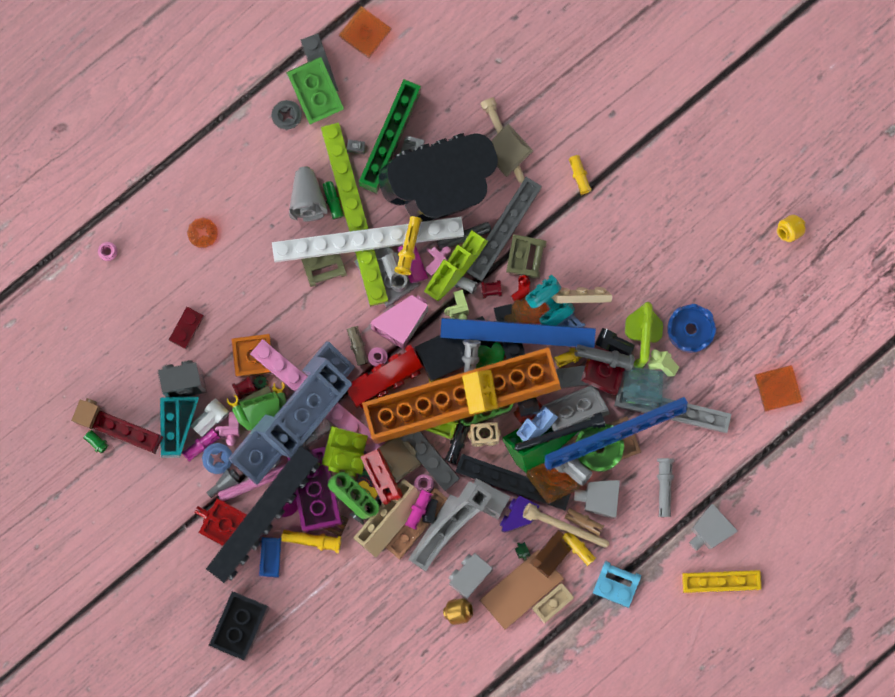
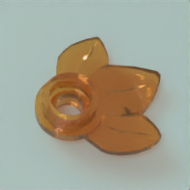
[504,300,541,324]

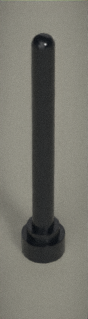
[514,412,606,451]

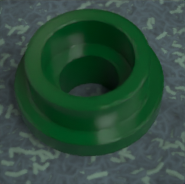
[515,542,531,561]

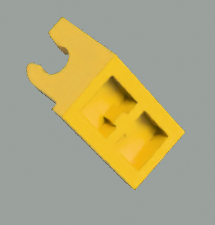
[462,370,498,414]

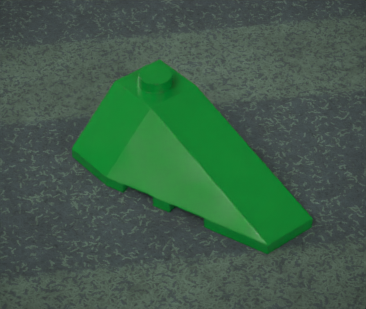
[502,426,579,474]

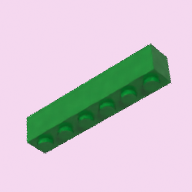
[359,79,421,193]

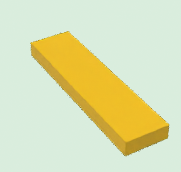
[682,570,761,593]

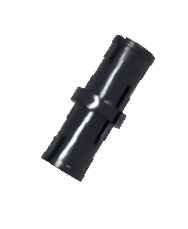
[445,424,470,464]

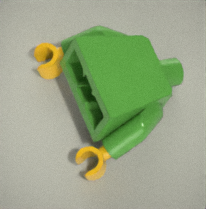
[227,382,286,430]

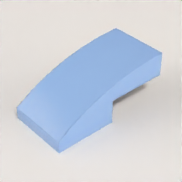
[516,405,558,441]

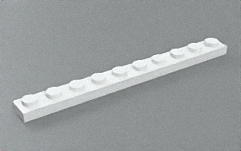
[272,217,464,262]

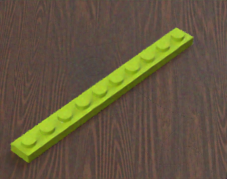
[321,122,389,307]

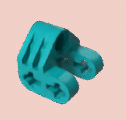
[526,275,575,325]

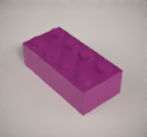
[288,447,342,533]

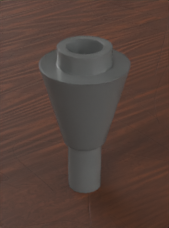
[207,468,240,498]

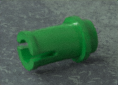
[83,430,108,454]

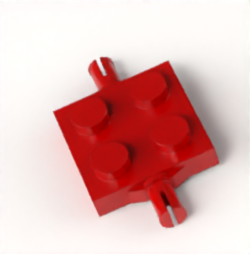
[194,499,247,546]

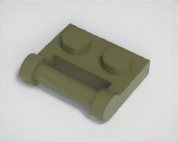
[506,234,547,279]
[301,254,347,287]

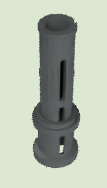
[575,344,634,371]

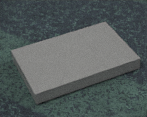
[354,247,418,308]
[542,385,609,431]

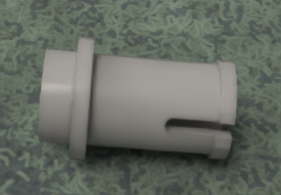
[455,275,478,294]

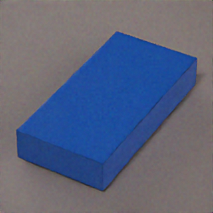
[259,537,282,577]

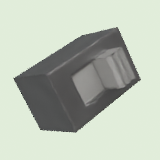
[347,139,365,154]

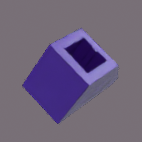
[500,495,540,533]

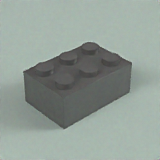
[158,360,207,397]

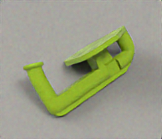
[625,302,663,370]

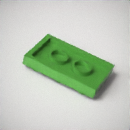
[286,57,344,124]

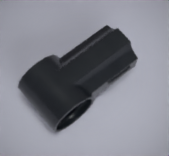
[595,328,635,356]

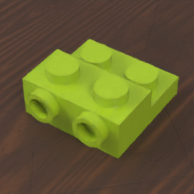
[322,427,368,477]

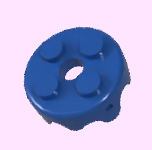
[667,304,716,353]

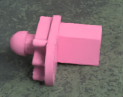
[425,246,451,277]
[215,412,240,446]

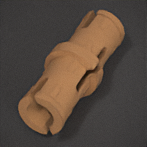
[564,508,604,537]

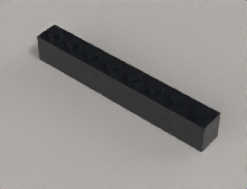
[206,444,321,583]

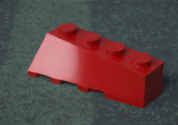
[346,344,423,409]

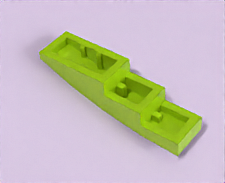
[424,230,488,301]

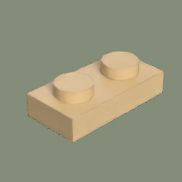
[532,583,574,623]

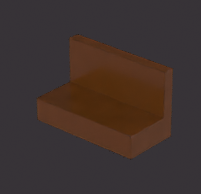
[530,530,572,578]

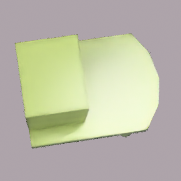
[444,290,469,319]
[648,349,679,376]

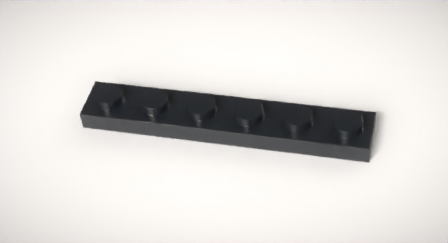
[494,304,540,417]
[455,454,571,511]

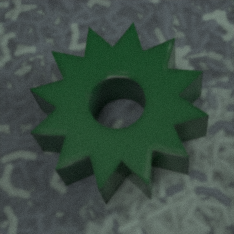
[253,375,268,390]

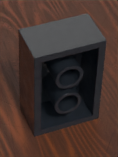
[208,591,270,661]

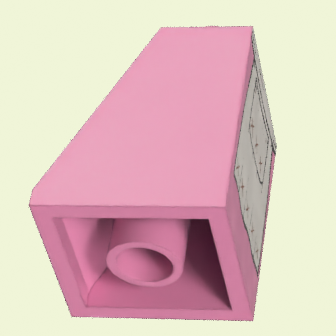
[370,295,428,350]

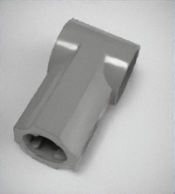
[382,252,408,292]
[555,458,593,485]

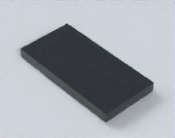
[414,316,496,382]

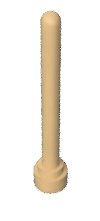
[480,97,525,183]
[523,503,609,548]

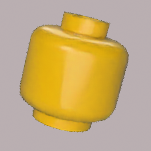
[777,214,806,242]

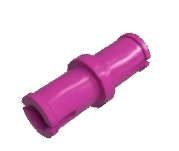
[182,429,220,462]
[405,489,433,530]

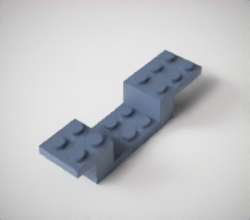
[228,341,355,485]

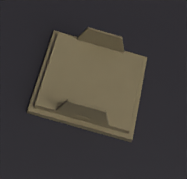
[491,124,533,177]
[379,437,422,482]

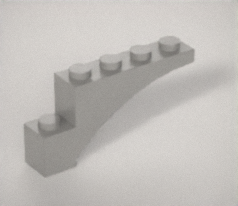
[408,482,492,571]

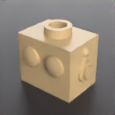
[468,422,501,447]

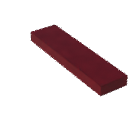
[92,411,163,454]

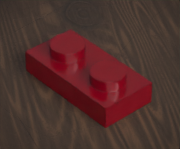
[168,307,204,349]

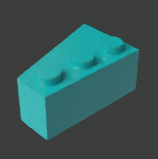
[160,397,199,458]

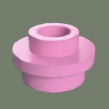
[98,242,117,261]
[368,347,387,367]
[414,474,434,493]

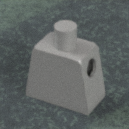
[574,480,620,519]
[689,504,737,551]

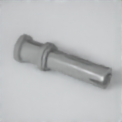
[462,339,481,372]
[657,458,675,517]

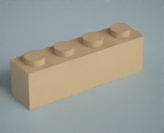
[353,479,420,557]

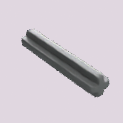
[437,222,491,251]

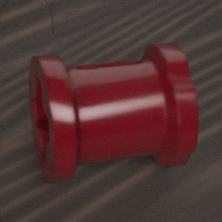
[481,280,502,299]
[232,376,257,400]

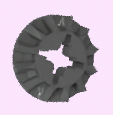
[272,100,302,130]

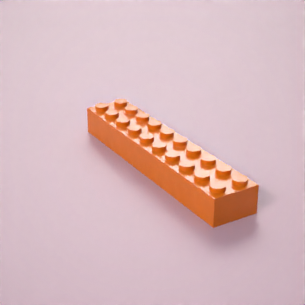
[362,347,561,444]

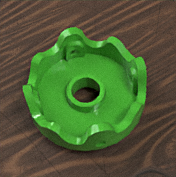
[576,424,624,472]

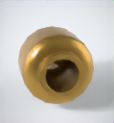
[443,598,474,625]

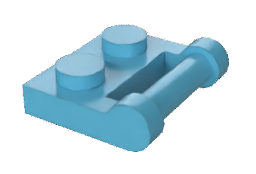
[592,561,642,608]

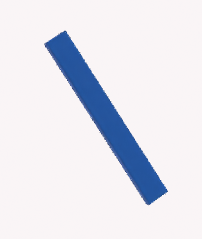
[440,318,596,348]
[545,397,688,470]

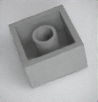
[448,553,493,599]

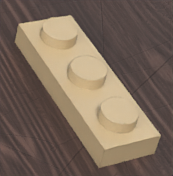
[551,287,612,303]

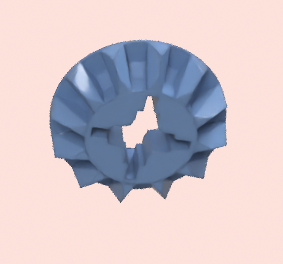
[202,443,232,474]

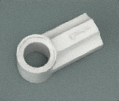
[190,398,230,437]

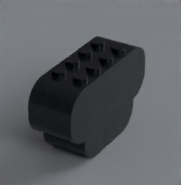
[378,133,498,222]

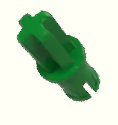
[323,181,344,220]

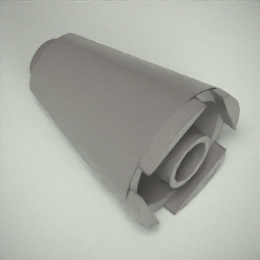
[289,166,327,222]

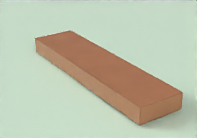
[385,488,448,560]

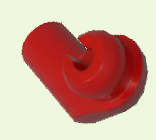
[511,275,531,303]

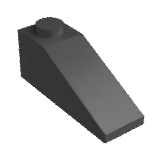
[301,33,338,92]

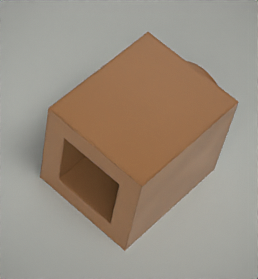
[71,398,101,429]

